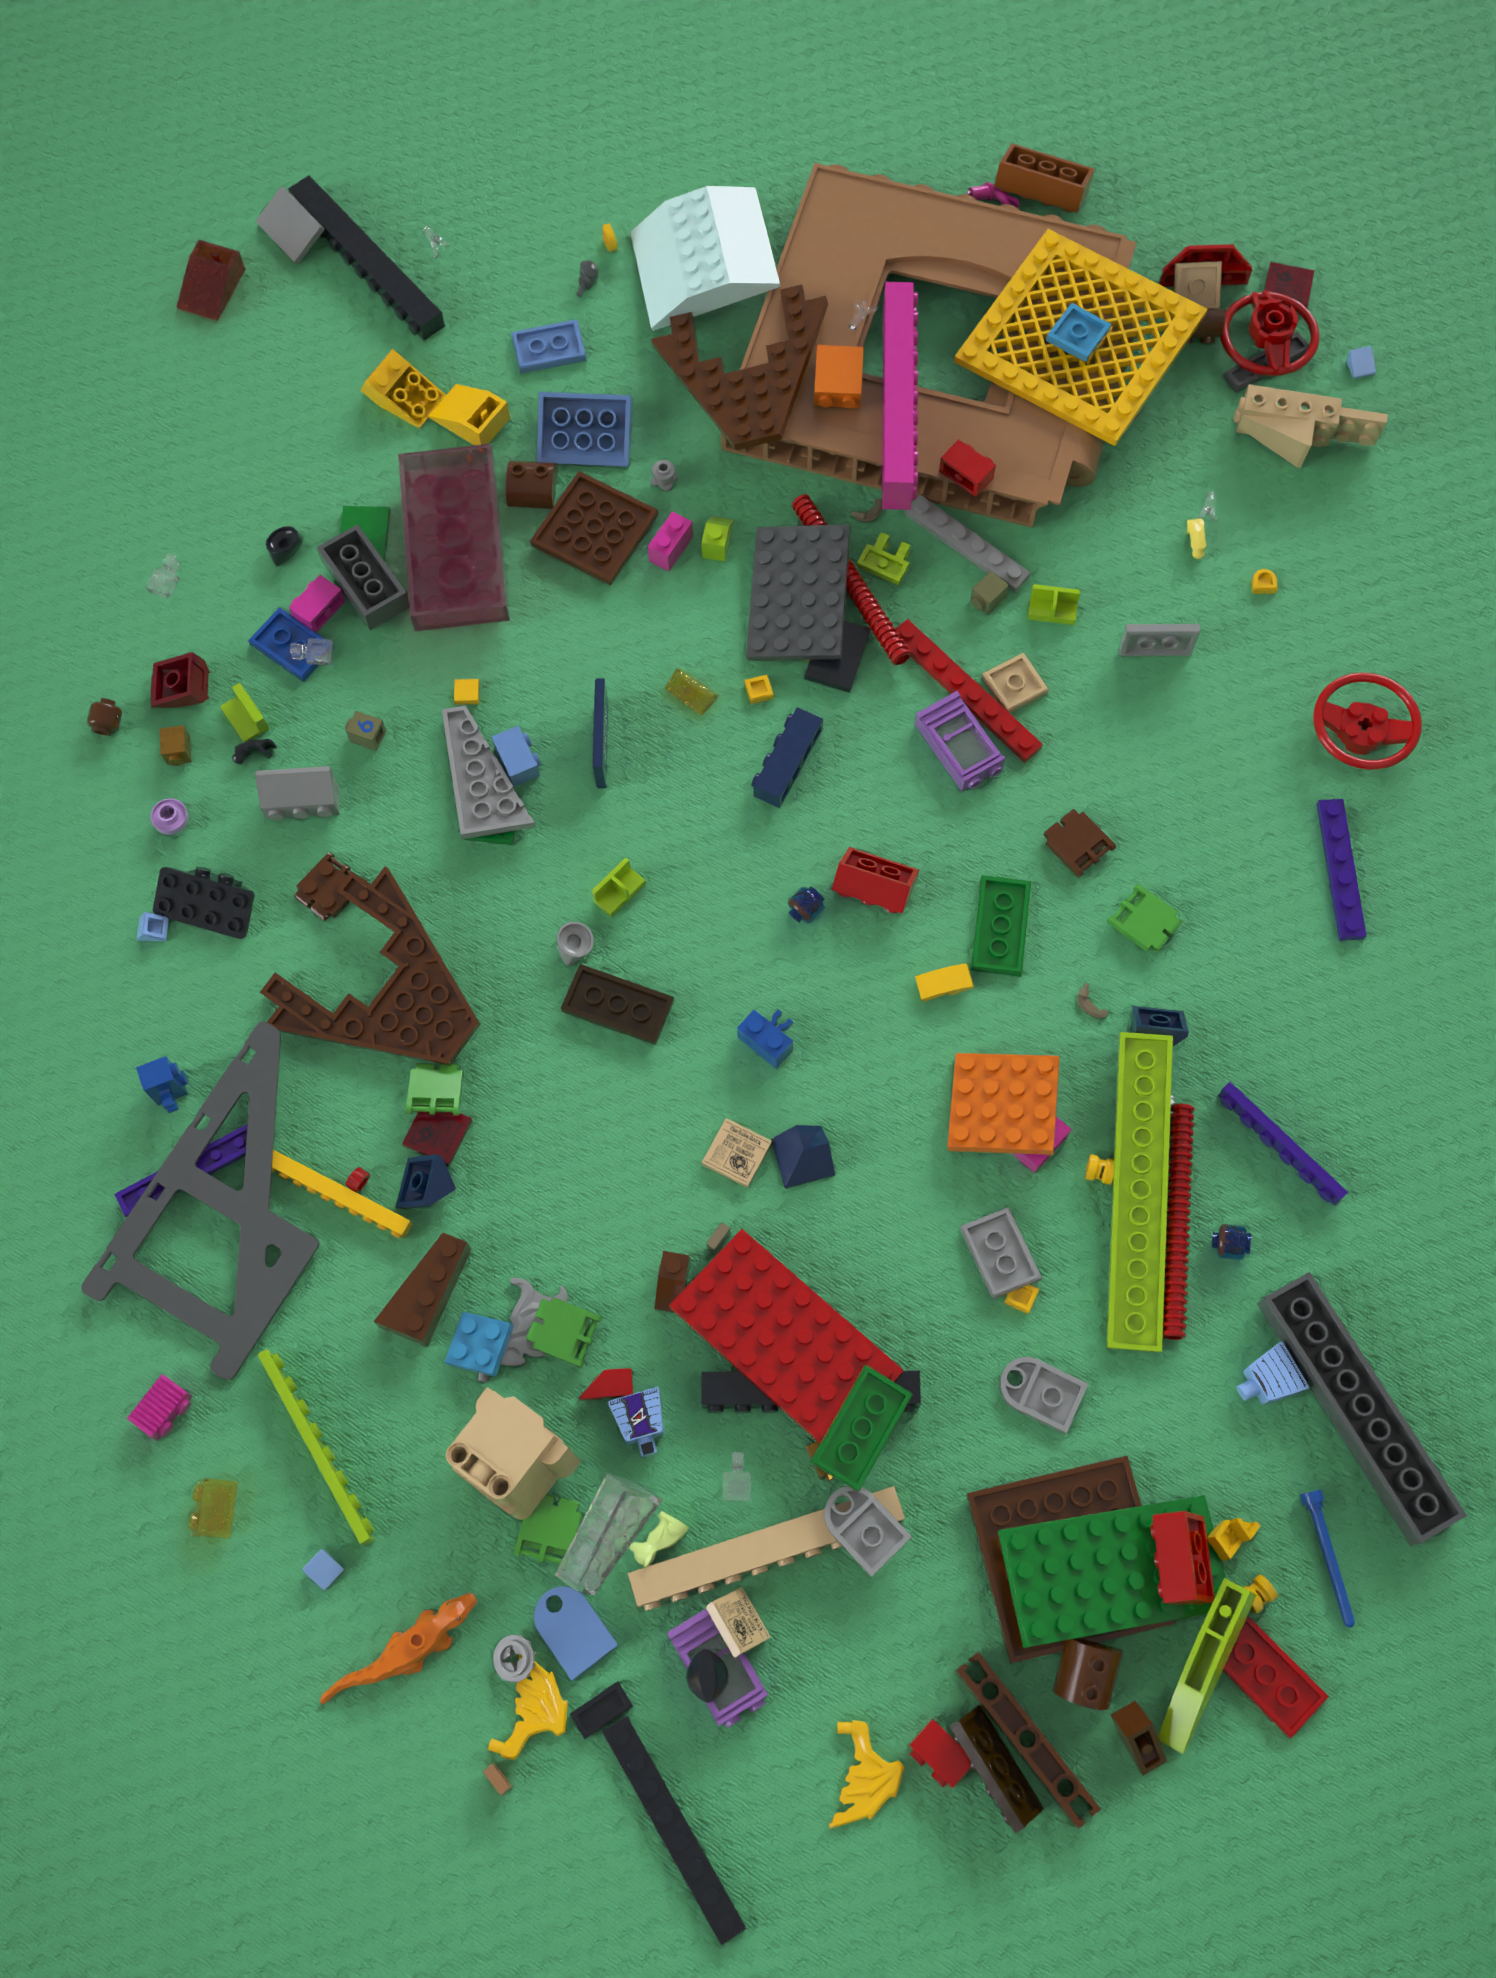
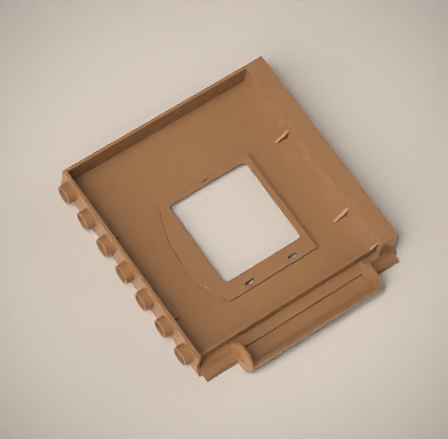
[721,163,1144,528]

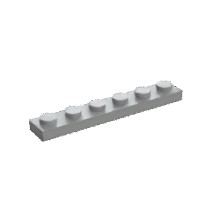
[905,495,1031,593]

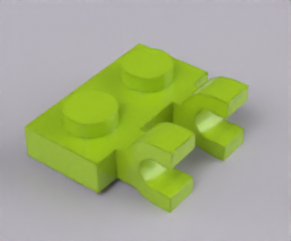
[857,532,911,586]

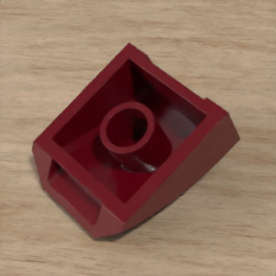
[150,652,210,708]

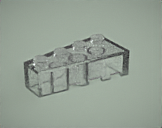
[555,1473,663,1596]

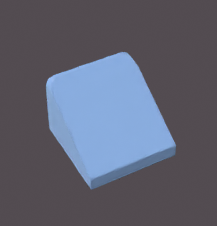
[1346,346,1376,379]
[137,912,169,941]
[302,1549,345,1591]

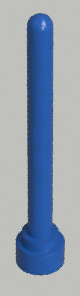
[1300,1490,1355,1628]

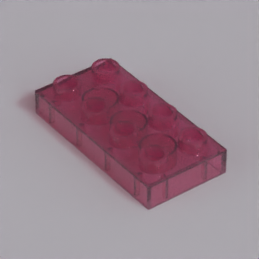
[398,444,510,631]

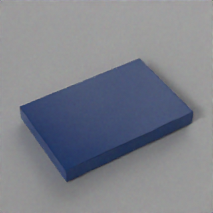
[248,607,335,682]

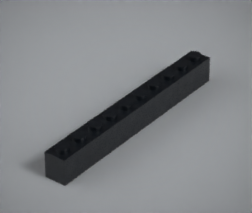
[288,175,445,341]

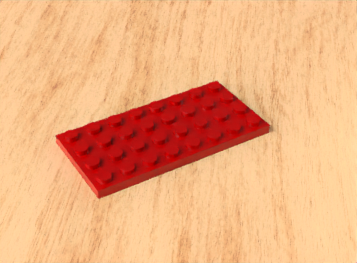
[669,1229,904,1444]

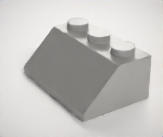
[255,766,340,820]

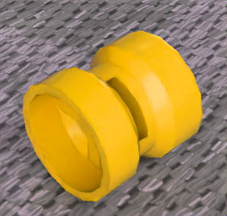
[1084,1154,1114,1185]
[1243,1574,1278,1615]

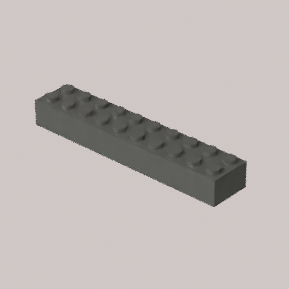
[1257,1272,1467,1546]

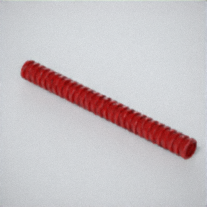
[792,494,911,666]
[1163,1103,1195,1340]

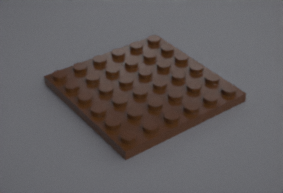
[966,1456,1175,1664]

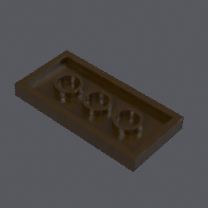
[561,964,674,1045]
[950,1705,1044,1833]

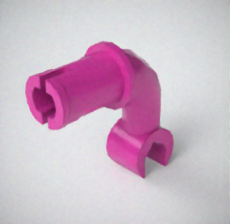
[967,182,1019,208]

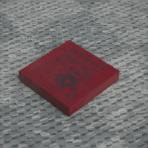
[1264,262,1315,308]
[402,1112,473,1166]

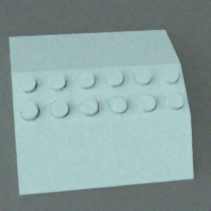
[631,186,781,331]

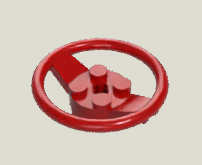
[1220,290,1320,376]
[1313,672,1422,770]

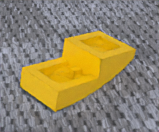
[915,963,974,1002]

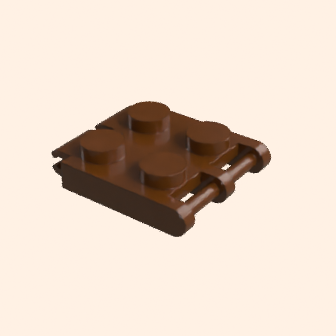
[1043,809,1116,878]
[294,852,367,921]

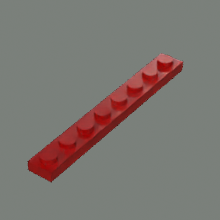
[896,619,1043,763]

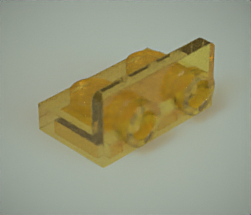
[188,1478,238,1539]

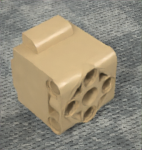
[446,1387,581,1520]

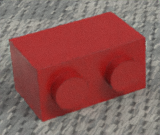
[939,439,996,497]
[908,1719,971,1788]

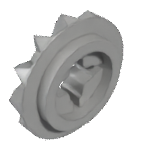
[493,1635,536,1682]

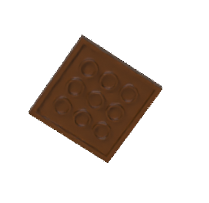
[530,471,659,585]

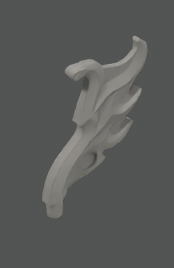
[477,1277,568,1382]

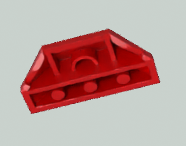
[1158,244,1252,287]

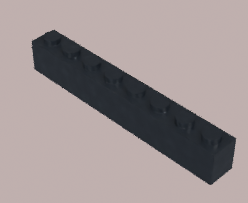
[701,1371,921,1413]

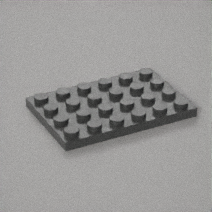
[746,524,851,661]

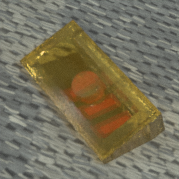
[664,668,719,715]

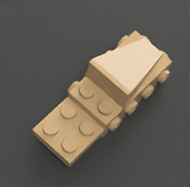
[1233,384,1388,468]

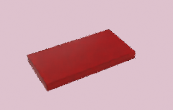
[1222,1616,1329,1738]

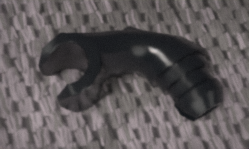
[232,739,277,764]

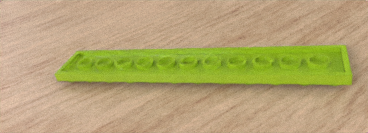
[1106,1032,1173,1353]

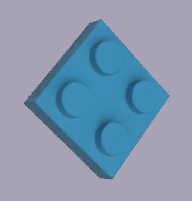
[1046,303,1111,362]
[445,1312,514,1377]

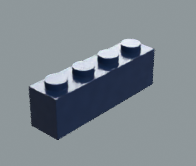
[751,707,823,808]

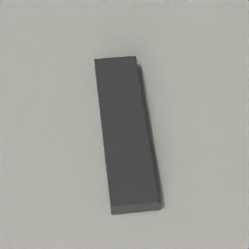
[1223,332,1309,393]

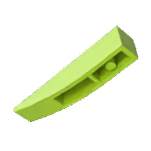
[1158,1578,1257,1754]

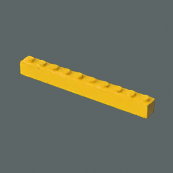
[272,1150,413,1239]

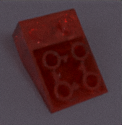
[177,240,246,321]

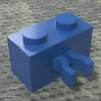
[737,1009,793,1069]
[136,1056,188,1113]

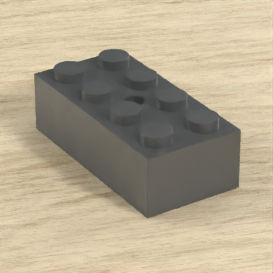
[317,524,410,630]

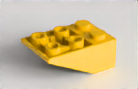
[360,349,446,428]
[428,384,510,450]

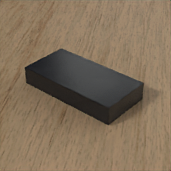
[570,1681,633,1739]

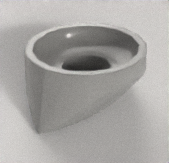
[557,922,594,966]

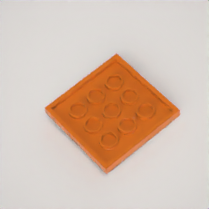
[947,1053,1060,1155]

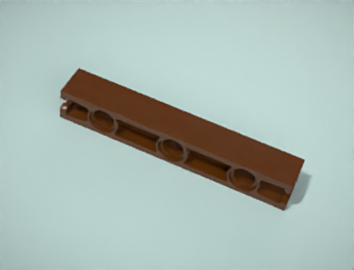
[955,1652,1101,1828]

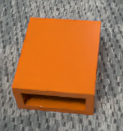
[814,345,864,409]

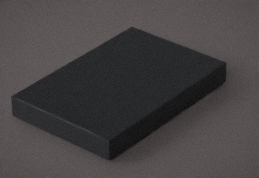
[804,620,871,693]

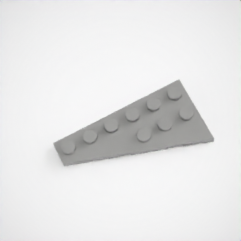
[442,706,535,839]

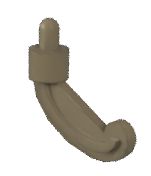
[851,499,882,522]
[1077,983,1108,1018]

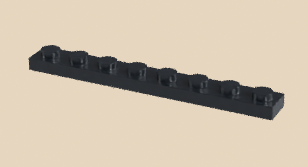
[602,1716,747,1945]

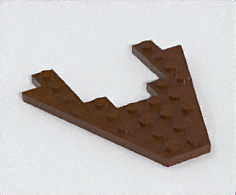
[651,284,828,450]
[260,866,481,1065]

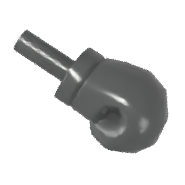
[576,260,598,297]

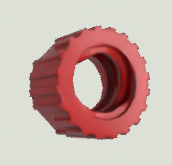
[345,1167,370,1193]

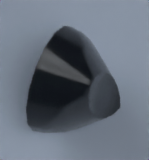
[266,526,304,567]
[686,1648,729,1703]

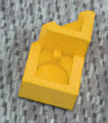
[1207,1518,1260,1561]

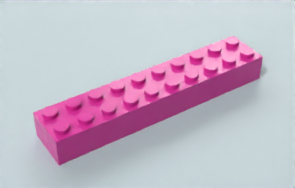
[882,282,918,510]

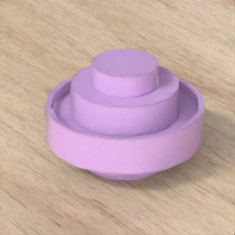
[151,798,189,835]

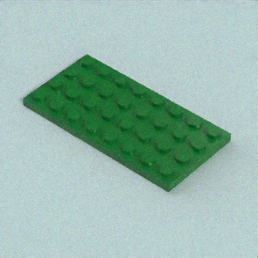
[998,1495,1226,1648]

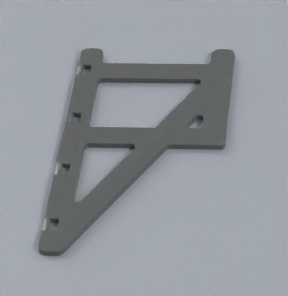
[81,1022,320,1380]

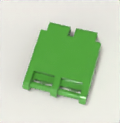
[1107,884,1182,953]
[406,1063,463,1115]
[526,1297,602,1368]
[514,1494,583,1569]

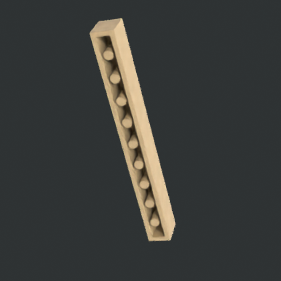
[628,1486,905,1611]

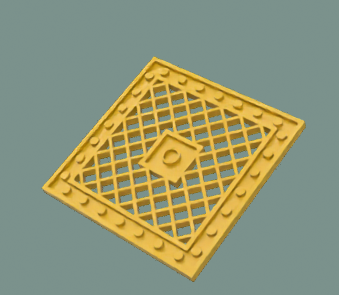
[954,229,1207,446]

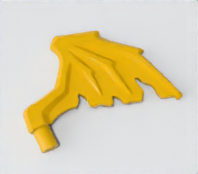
[488,1654,568,1760]
[829,1720,904,1828]

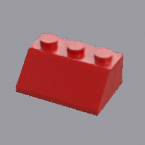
[831,847,919,913]
[1151,1511,1215,1605]

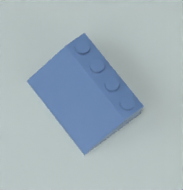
[537,392,633,467]

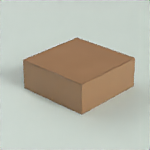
[483,1763,513,1795]

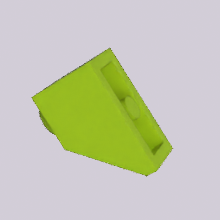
[701,516,734,562]

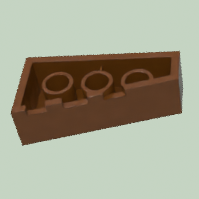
[373,1233,471,1347]

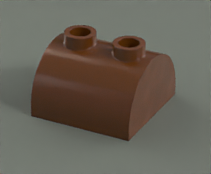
[1171,308,1225,344]
[506,461,558,509]
[1053,1638,1123,1710]

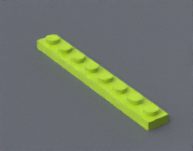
[257,1349,375,1546]

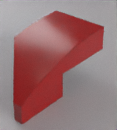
[579,1368,633,1401]

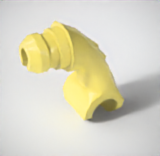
[1186,518,1207,559]

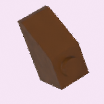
[654,1251,691,1313]
[1111,1701,1167,1776]

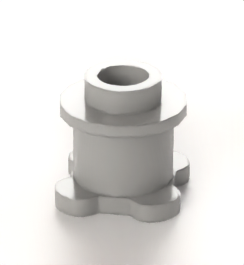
[651,460,678,492]

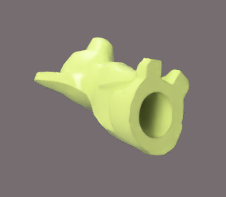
[629,1511,689,1568]

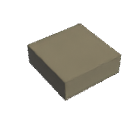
[707,1223,731,1255]

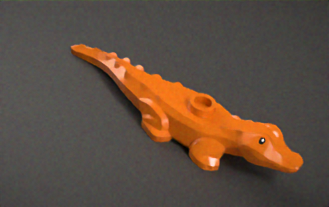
[320,1593,477,1704]

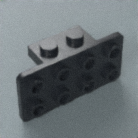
[153,867,255,939]

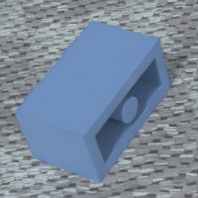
[492,726,541,787]

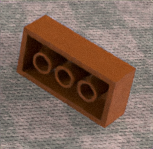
[994,143,1095,213]

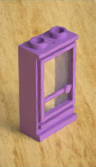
[915,691,1005,792]
[667,1609,768,1728]

